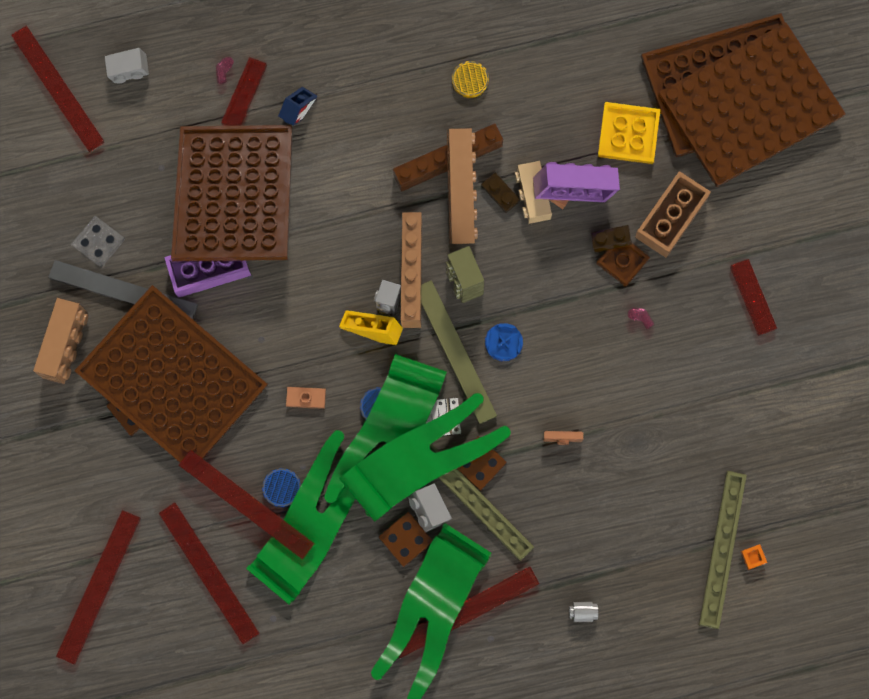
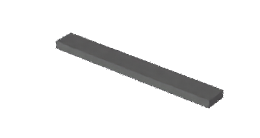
[48,260,198,319]

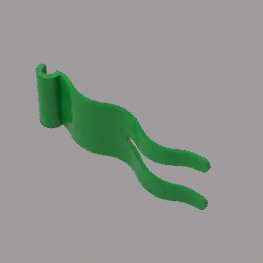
[324,354,447,517]
[339,393,511,522]
[246,430,355,605]
[371,523,492,699]

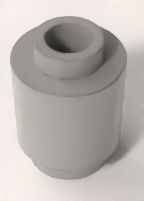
[569,602,598,622]

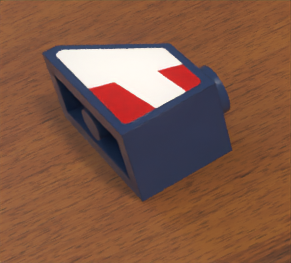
[278,87,318,126]

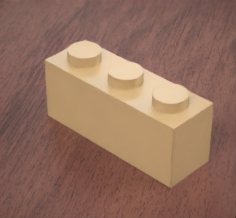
[514,161,552,224]

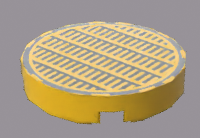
[452,61,489,98]

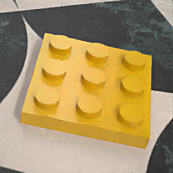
[598,102,660,164]

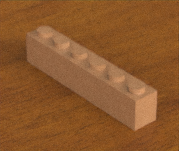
[447,128,478,244]
[401,212,423,328]

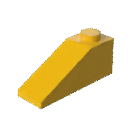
[339,310,403,345]

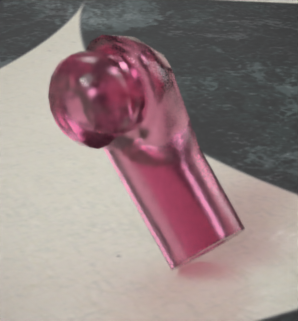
[216,57,234,84]

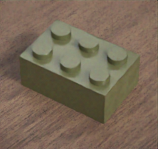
[446,246,484,303]

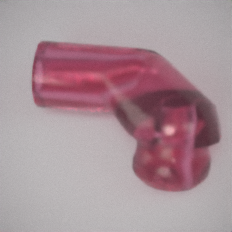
[628,308,655,329]

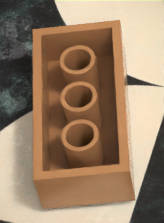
[635,171,711,258]
[33,298,88,384]

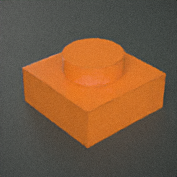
[740,544,767,570]

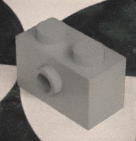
[105,48,149,83]
[374,280,401,316]
[408,483,452,532]

